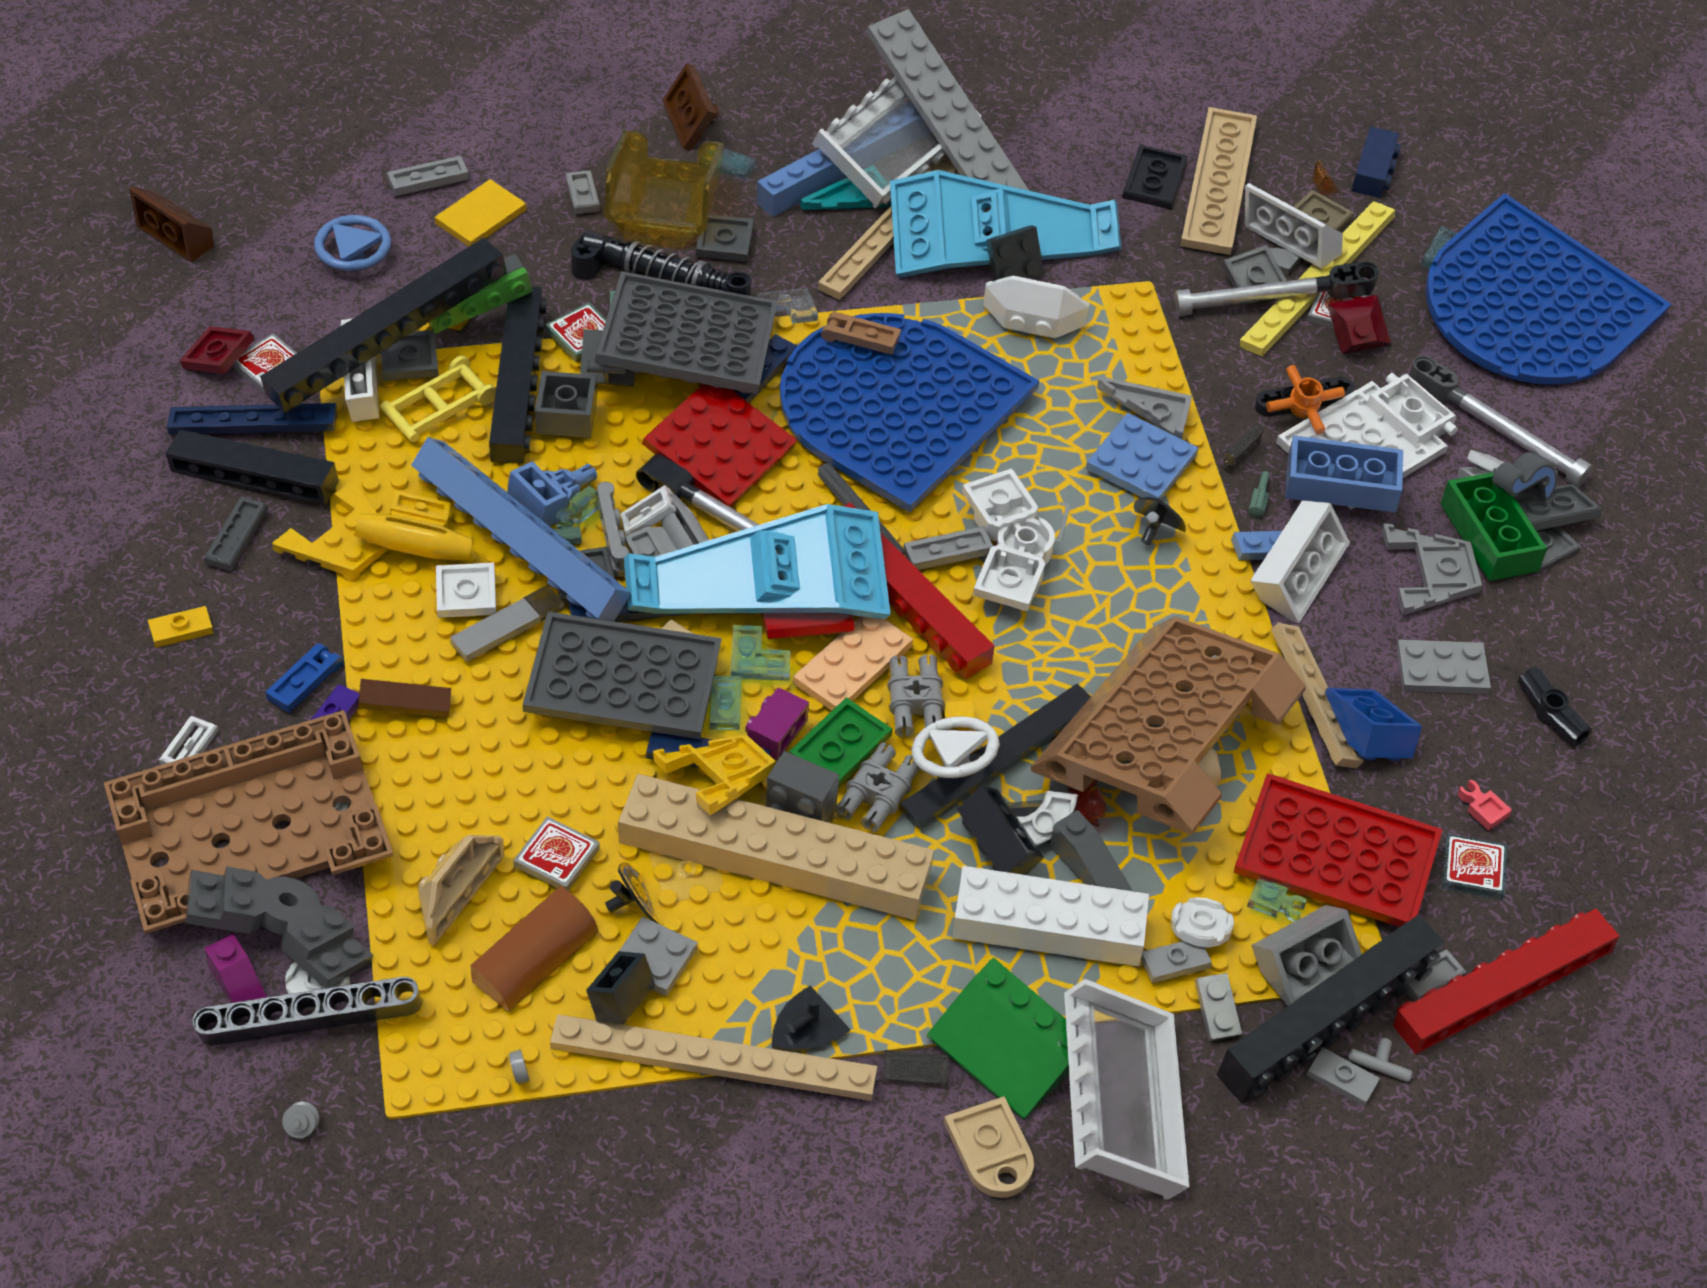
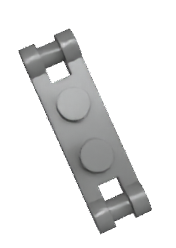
[597,482,629,577]

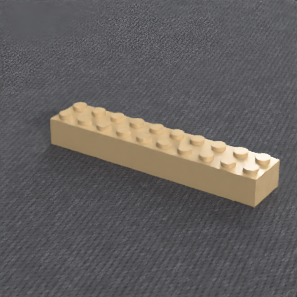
[618,774,934,920]

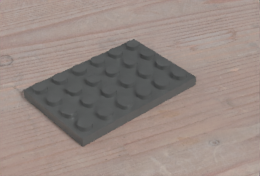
[523,612,722,739]

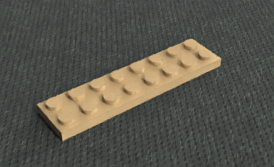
[1180,107,1257,255]

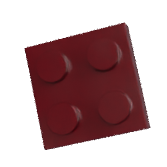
[179,326,255,374]

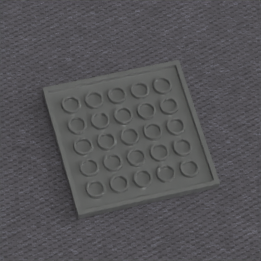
[595,271,778,394]

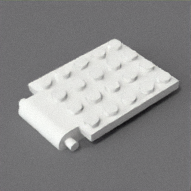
[1276,373,1458,510]

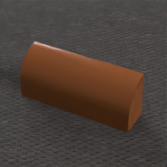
[470,886,598,1012]

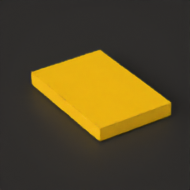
[435,179,527,247]

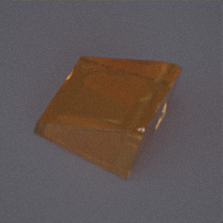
[1312,160,1338,195]

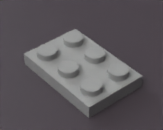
[1396,640,1491,694]

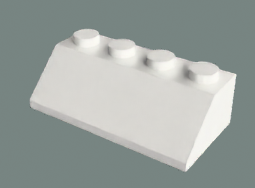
[1245,183,1343,268]
[1250,501,1350,623]

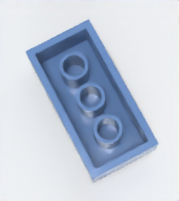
[1285,435,1403,513]

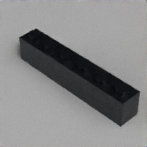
[165,430,339,505]

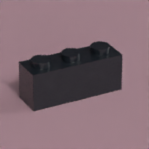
[957,785,1044,875]

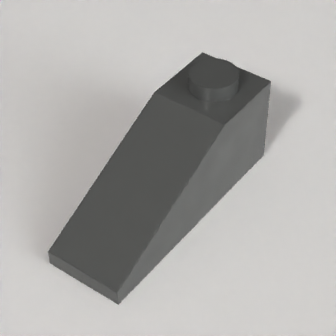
[1050,810,1133,891]

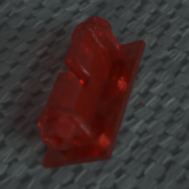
[1066,779,1107,827]

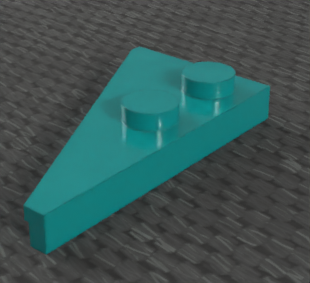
[800,166,891,210]

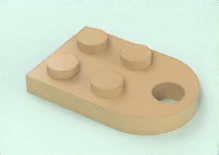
[944,1096,1034,1198]

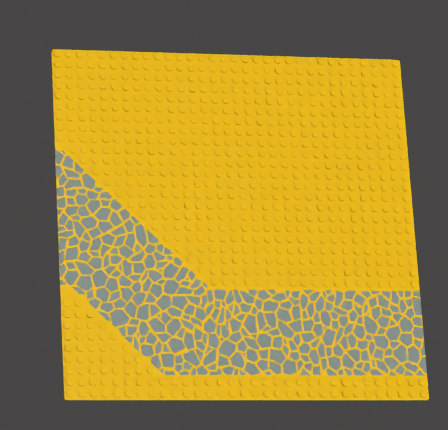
[320,281,1382,1120]

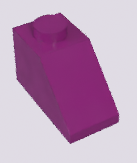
[204,934,267,1003]

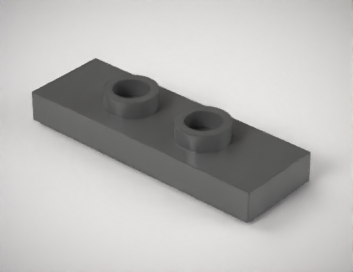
[204,497,268,571]

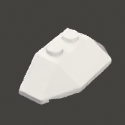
[983,276,1090,338]

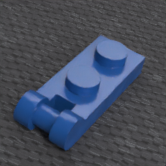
[265,643,344,713]

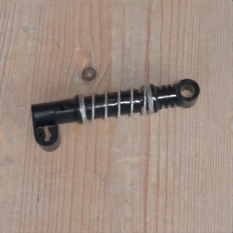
[571,230,752,296]

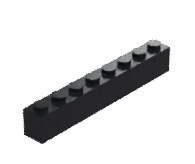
[489,286,547,463]

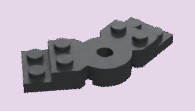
[185,866,373,988]

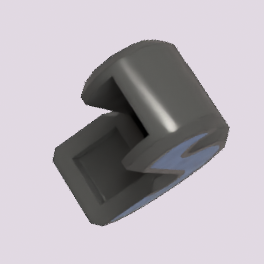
[1492,452,1557,501]

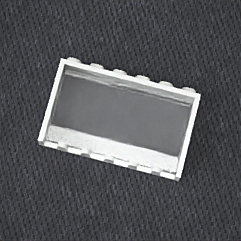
[812,76,981,209]
[1064,979,1189,1199]

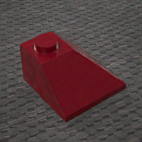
[1328,295,1391,354]

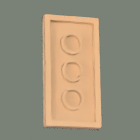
[793,616,913,711]

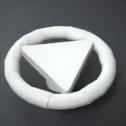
[911,716,1000,778]

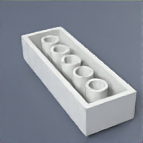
[952,866,1149,967]

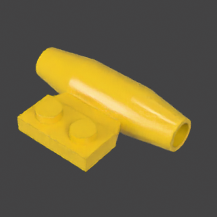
[354,490,473,561]

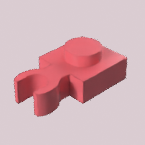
[1457,780,1512,831]

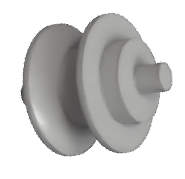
[282,1101,319,1138]

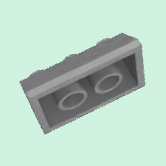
[1252,905,1362,1006]

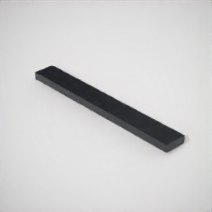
[900,684,1091,829]

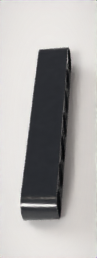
[192,977,423,1045]

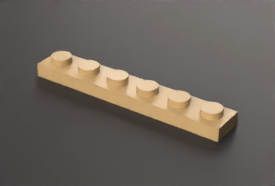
[1271,623,1364,769]

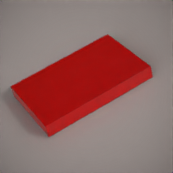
[761,613,854,639]

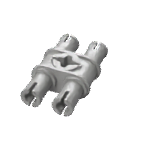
[887,655,945,737]
[835,743,920,832]

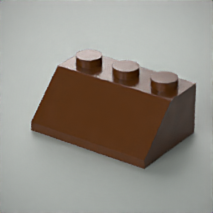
[129,186,214,263]

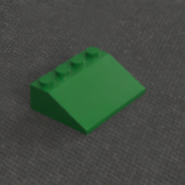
[926,957,1069,1120]

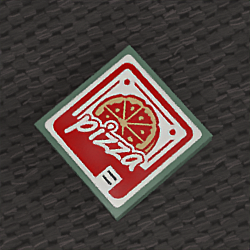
[545,303,606,362]

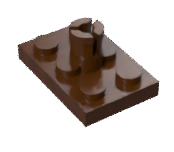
[662,63,719,150]

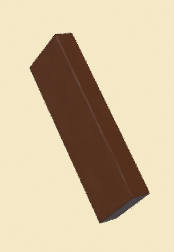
[358,679,451,718]

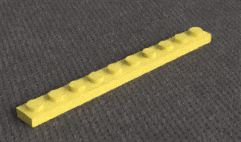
[1240,201,1395,357]

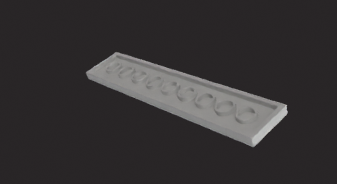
[866,9,1029,212]

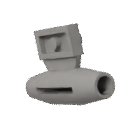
[624,492,709,557]

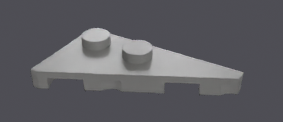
[1097,376,1192,439]

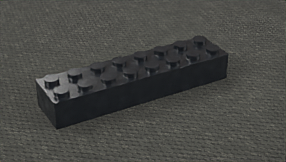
[1217,914,1444,1104]

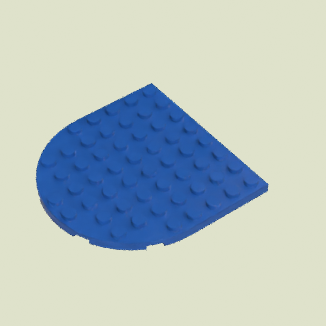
[1425,193,1671,385]
[780,313,1039,513]

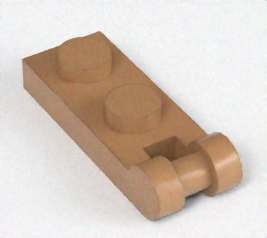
[821,312,901,355]

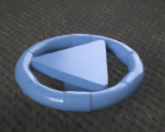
[314,215,391,271]

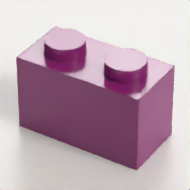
[745,687,809,761]

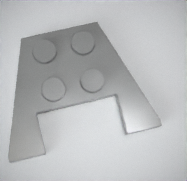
[1382,523,1482,615]

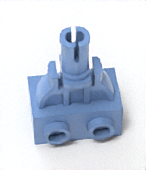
[507,461,597,526]

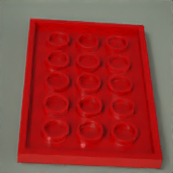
[1233,773,1443,927]

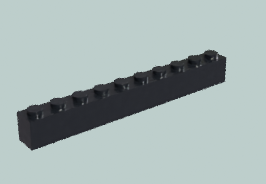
[260,238,507,413]

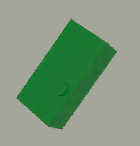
[1440,472,1547,581]

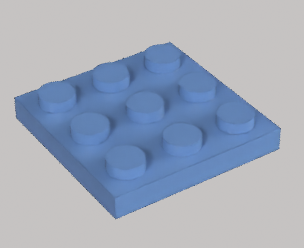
[1086,412,1199,500]

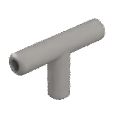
[1348,1038,1413,1082]

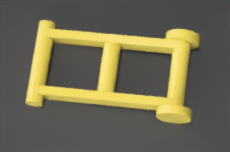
[380,355,496,442]

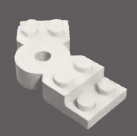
[962,468,1055,612]

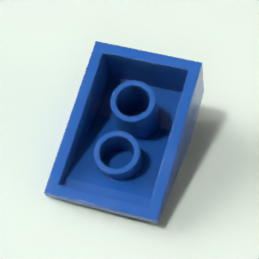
[1325,688,1422,761]

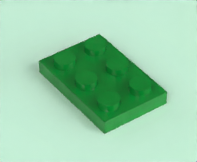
[789,697,892,787]

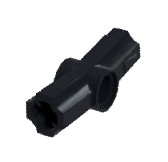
[1518,667,1592,747]

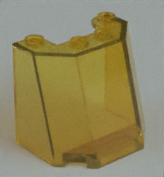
[604,130,724,249]

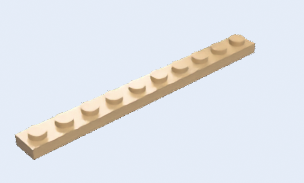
[818,154,959,300]
[550,1014,877,1101]

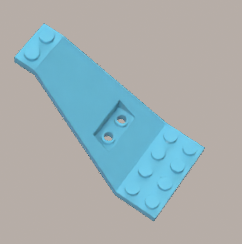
[890,170,1122,278]
[624,504,891,620]

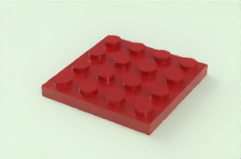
[642,384,797,508]

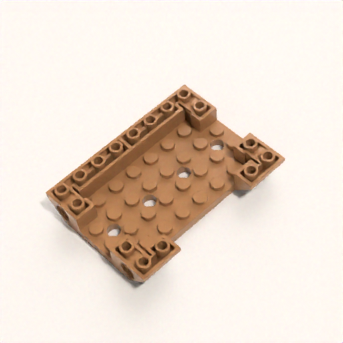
[1031,616,1306,835]
[104,710,394,934]

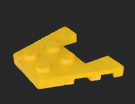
[272,480,389,578]
[653,734,776,815]

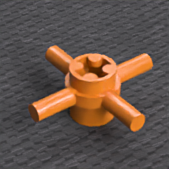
[1266,365,1345,434]

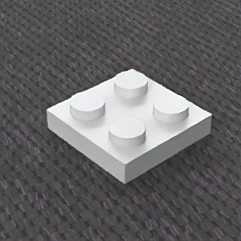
[436,563,496,618]

